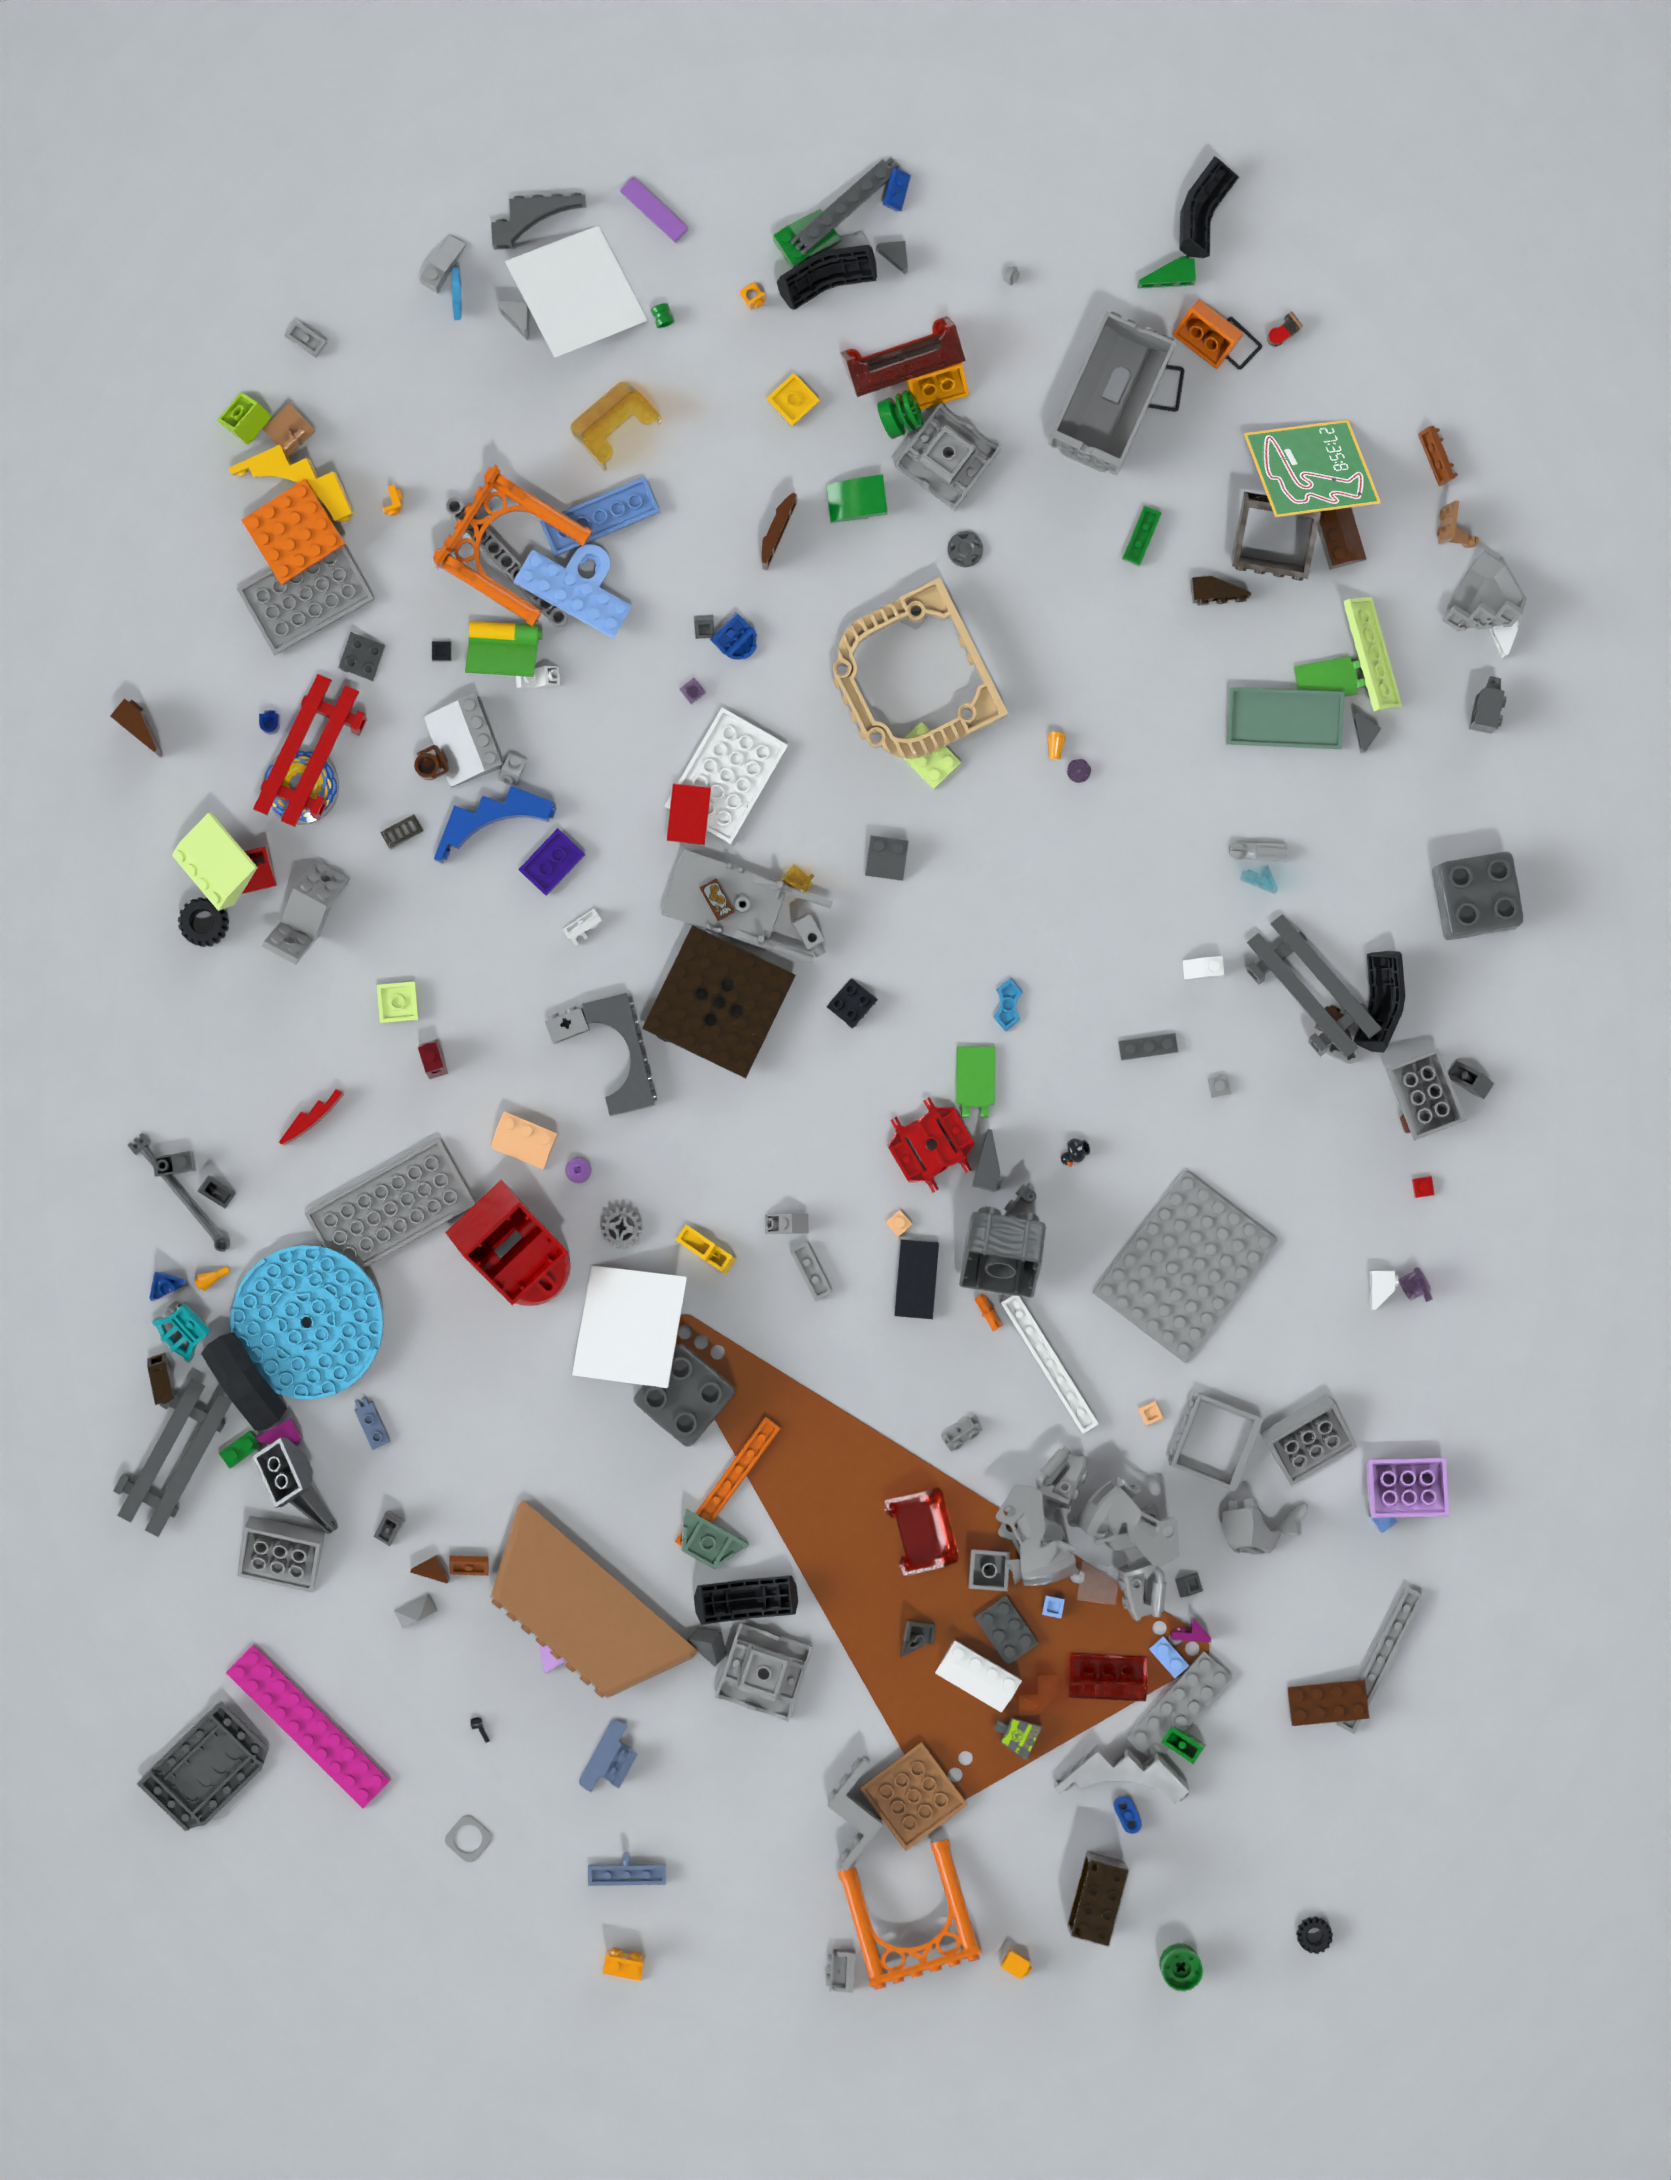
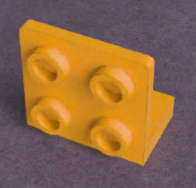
[603,1948,645,1981]

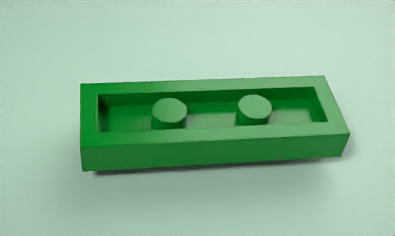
[1122,506,1162,567]

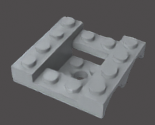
[894,403,1001,511]
[715,1623,813,1722]

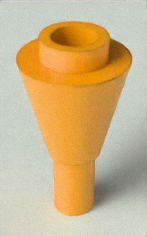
[194,1266,230,1292]

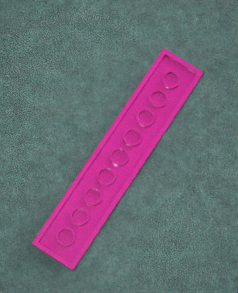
[226,1644,391,1809]

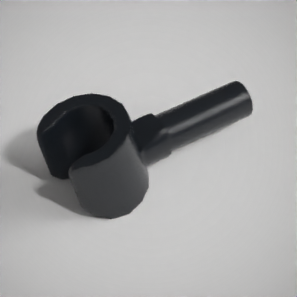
[470,1717,490,1743]

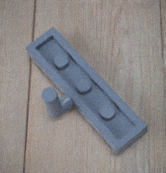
[588,1851,666,1886]

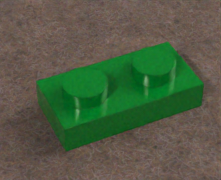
[219,1430,262,1469]

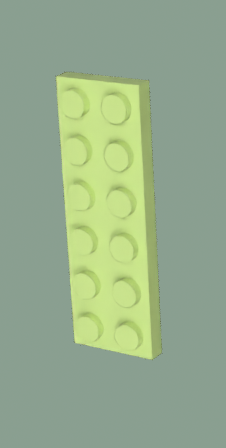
[1343,597,1402,711]

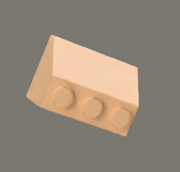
[491,1112,559,1170]

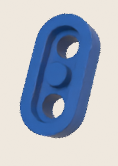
[1113,1796,1142,1834]

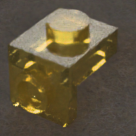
[781,864,814,892]

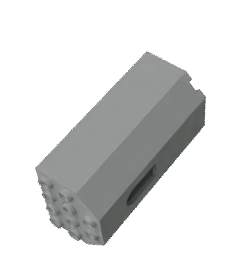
[1048,311,1176,475]

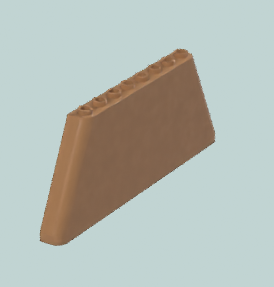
[490,1500,698,1698]

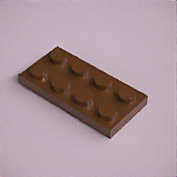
[1288,1680,1370,1726]

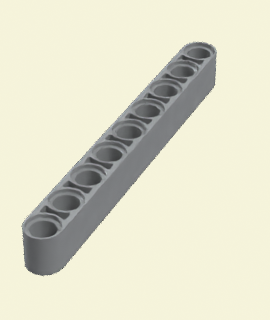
[446,497,568,628]

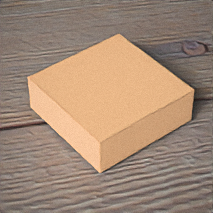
[1138,1401,1164,1426]

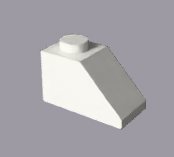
[1489,620,1519,658]
[1182,956,1224,980]
[1369,1271,1398,1310]

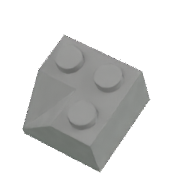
[968,1550,1010,1591]

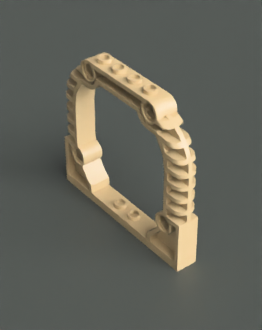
[832,577,1008,759]

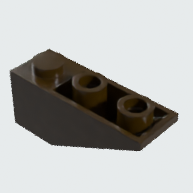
[1190,576,1251,606]
[147,1352,174,1405]

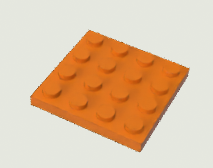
[241,479,346,585]

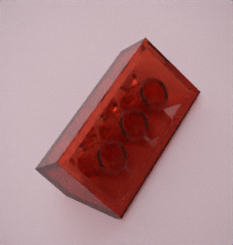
[1068,1653,1148,1701]

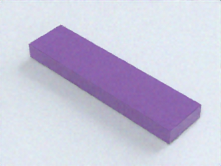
[620,177,688,243]

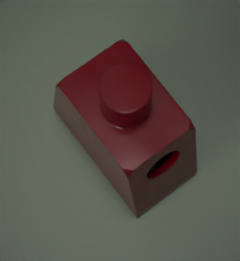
[418,1039,448,1079]

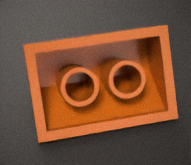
[1172,299,1244,369]

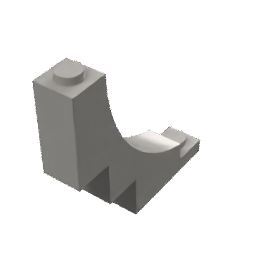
[1054,1745,1189,1804]

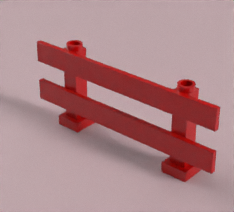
[253,674,367,827]

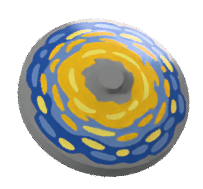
[262,748,339,825]

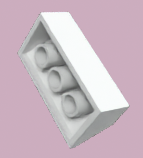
[935,1639,1022,1713]

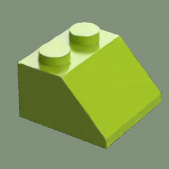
[217,392,272,445]

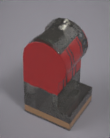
[1267,311,1303,347]

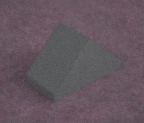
[876,241,908,274]
[1353,713,1381,754]
[197,1175,236,1209]
[374,1511,406,1546]
[687,1628,726,1667]

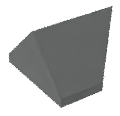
[900,1619,936,1657]

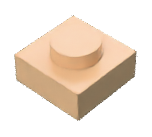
[886,1210,912,1237]

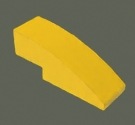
[675,1225,737,1275]

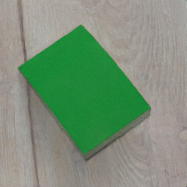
[826,475,887,523]

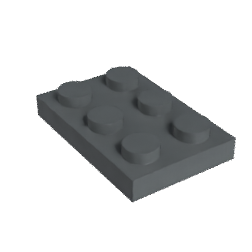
[974,1595,1039,1665]

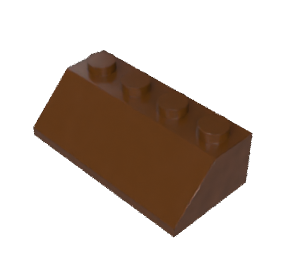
[1318,507,1366,570]

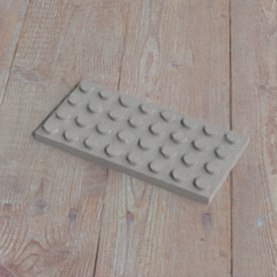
[304,1138,476,1269]

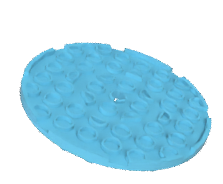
[230,1245,384,1400]

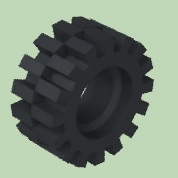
[1296,1917,1333,1954]

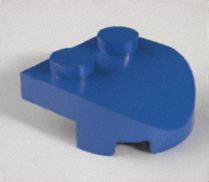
[710,613,757,660]

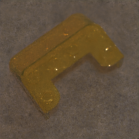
[571,382,662,471]

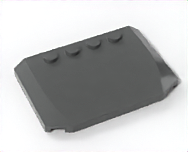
[137,1701,269,1831]

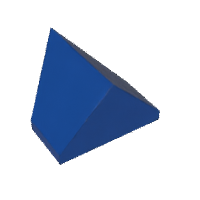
[149,1271,188,1301]

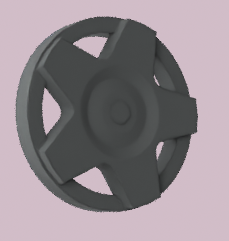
[947,531,983,567]

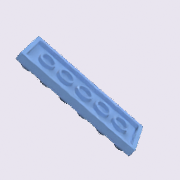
[540,477,660,557]

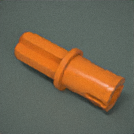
[974,1294,1003,1332]

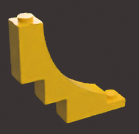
[229,445,355,524]

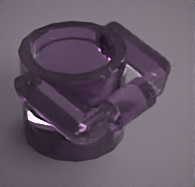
[1398,1267,1433,1302]

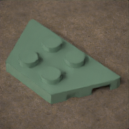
[681,1508,749,1569]

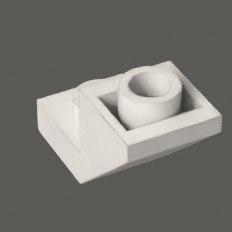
[516,666,560,689]

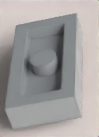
[284,320,327,358]

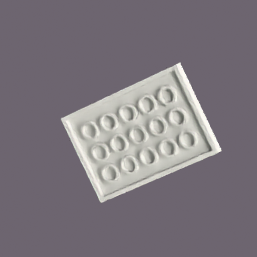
[665,708,788,845]

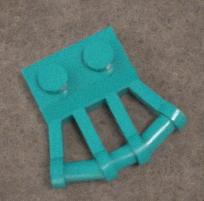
[152,1303,211,1363]

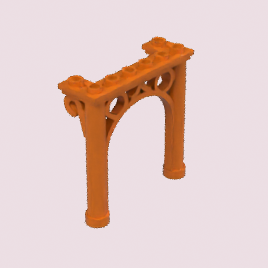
[433,465,593,627]
[837,1839,983,1990]

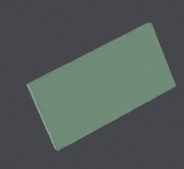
[1226,687,1345,749]

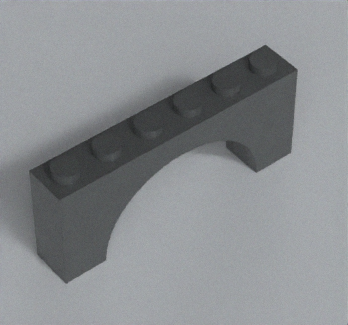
[582,993,657,1117]

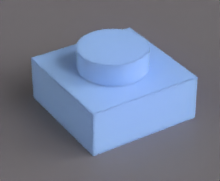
[1042,1595,1065,1618]

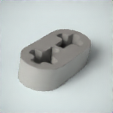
[1326,1042,1359,1064]

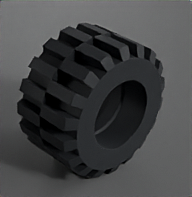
[178,897,229,947]

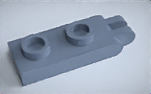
[354,1396,391,1450]

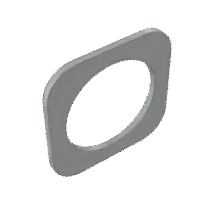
[445,1815,491,1862]

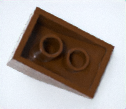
[110,698,163,757]

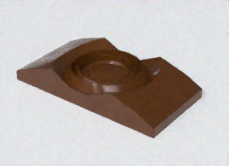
[761,493,797,571]

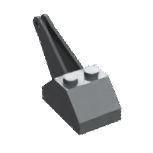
[252,1438,338,1534]

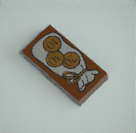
[700,879,735,922]

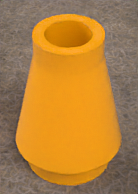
[1047,731,1066,759]

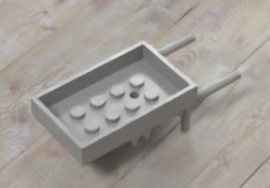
[662,849,833,963]

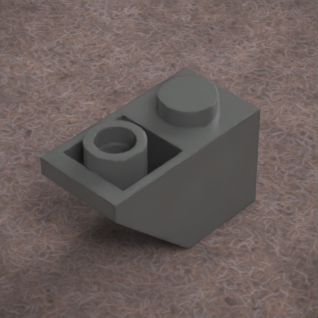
[152,1151,196,1177]

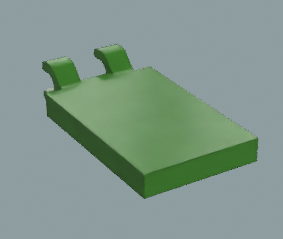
[1294,656,1366,697]
[956,1046,995,1118]

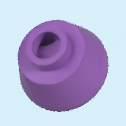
[565,1157,592,1183]

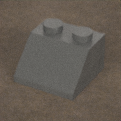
[865,835,909,881]

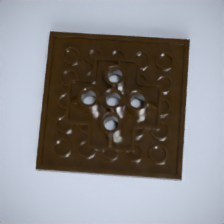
[642,925,796,1079]

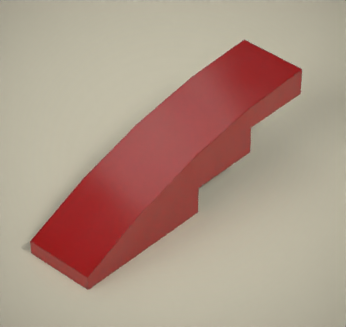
[279,1089,344,1145]

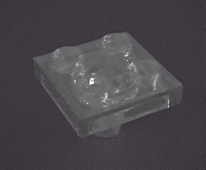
[1077,1561,1120,1605]

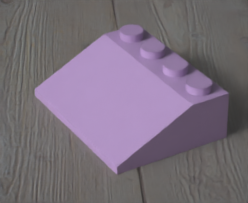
[1366,1458,1449,1518]

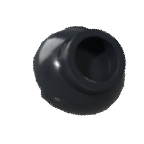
[1061,1138,1090,1167]

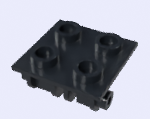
[826,978,878,1029]

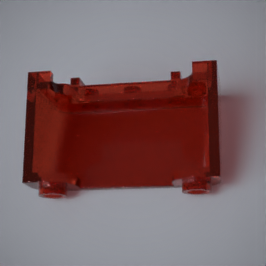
[885,1487,958,1576]

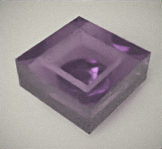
[679,678,706,705]

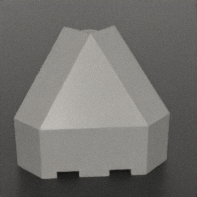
[1442,550,1527,631]

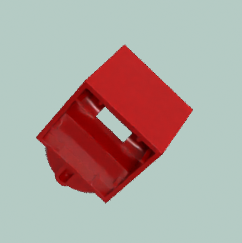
[445,1180,571,1306]

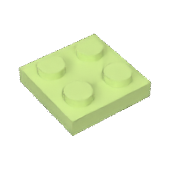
[377,982,419,1024]

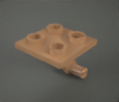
[262,403,316,457]
[1437,500,1479,548]

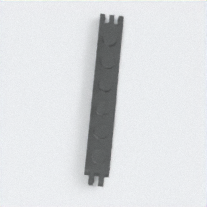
[790,157,899,256]

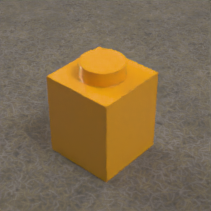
[1000,1948,1032,1980]

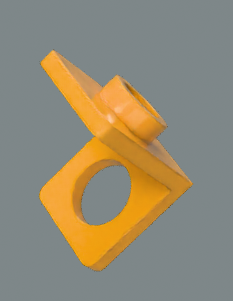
[739,282,766,310]

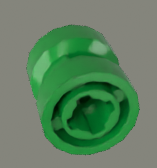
[651,303,675,328]

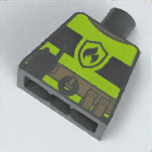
[993,1716,1042,1760]

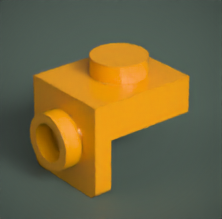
[382,484,404,516]

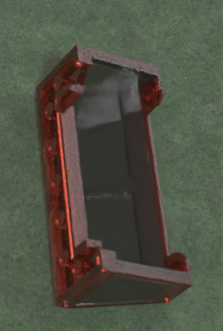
[840,316,966,397]

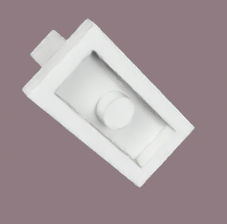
[562,909,602,945]

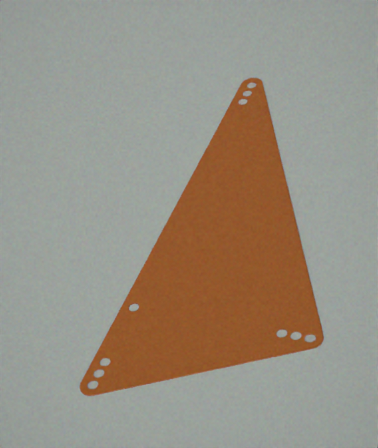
[675,1315,1210,1800]

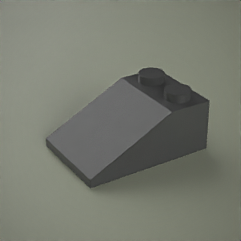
[972,1129,1003,1192]

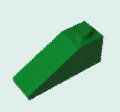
[1137,256,1196,289]

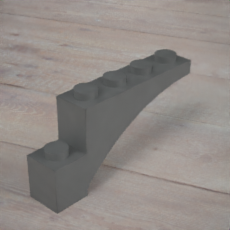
[491,193,586,250]

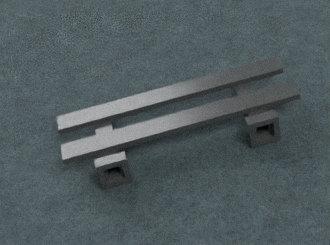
[1247,914,1382,1057]
[113,1379,232,1537]

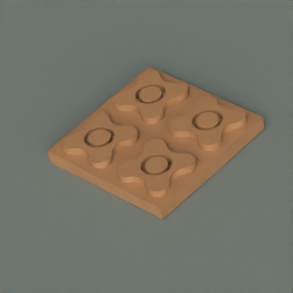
[859,1741,968,1851]

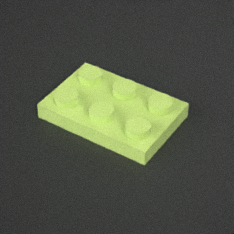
[903,721,961,789]

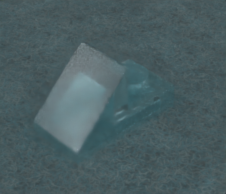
[1239,864,1278,894]

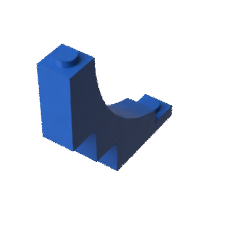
[434,786,557,864]

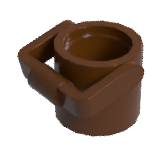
[414,745,449,781]

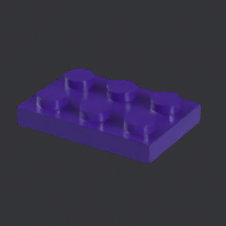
[518,828,586,896]

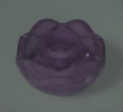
[1067,759,1091,783]

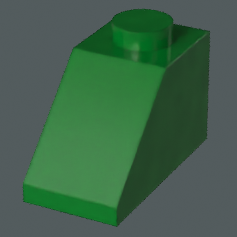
[1161,1726,1206,1764]

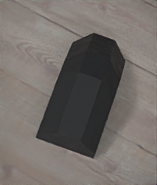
[1179,156,1239,258]
[777,245,877,310]
[1353,951,1406,1053]
[201,1332,287,1431]
[694,1575,798,1625]

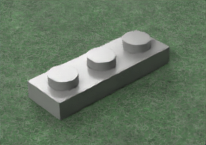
[790,1241,833,1301]

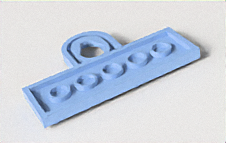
[513,544,632,639]

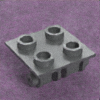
[338,632,385,681]
[1004,1183,1036,1216]

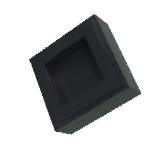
[432,641,452,661]

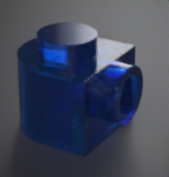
[259,710,280,735]

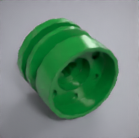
[877,390,924,439]
[1159,1943,1203,1991]

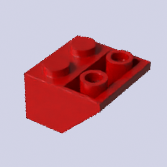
[242,846,277,894]

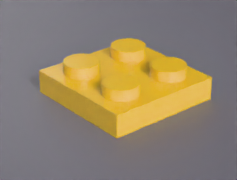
[766,373,820,427]

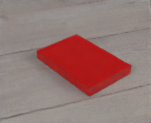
[667,784,711,845]

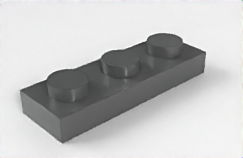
[1118,1033,1178,1061]

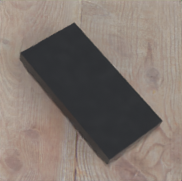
[894,1239,939,1319]

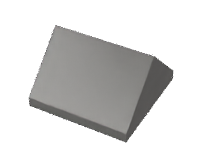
[497,302,530,340]

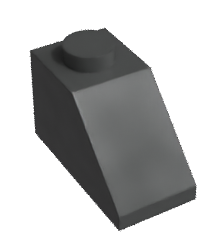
[1448,1061,1494,1099]

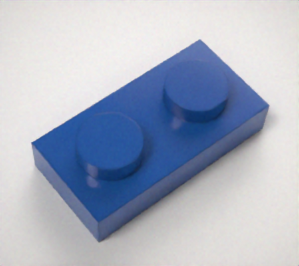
[883,168,911,212]

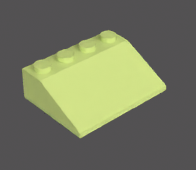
[172,812,258,911]

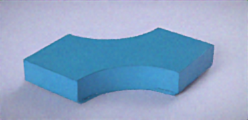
[451,267,462,320]
[993,978,1023,1032]

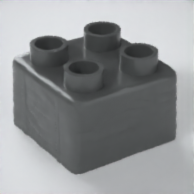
[1432,852,1523,940]
[959,1206,1046,1298]
[633,1343,737,1447]

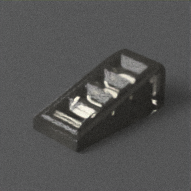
[380,814,424,850]

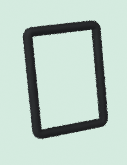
[1226,317,1262,370]
[1148,365,1185,412]

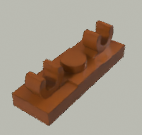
[1418,426,1458,486]

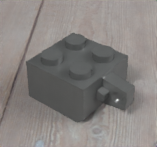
[1469,676,1507,734]

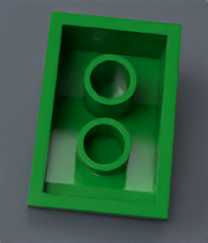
[773,209,841,268]

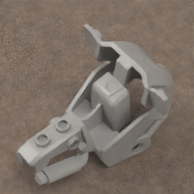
[996,1446,1088,1585]
[1068,1477,1179,1621]

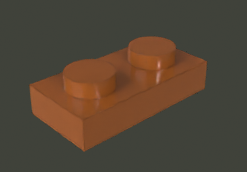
[449,1556,489,1576]

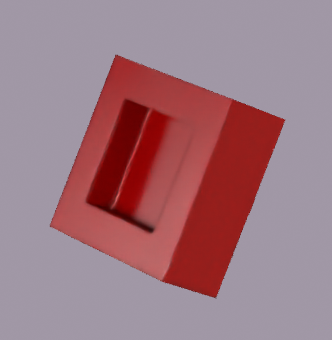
[1412,1176,1435,1198]

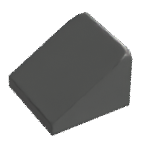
[694,615,714,639]
[1175,1573,1203,1597]

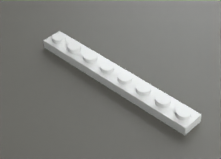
[1001,1295,1099,1434]

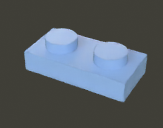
[1149,1636,1189,1678]

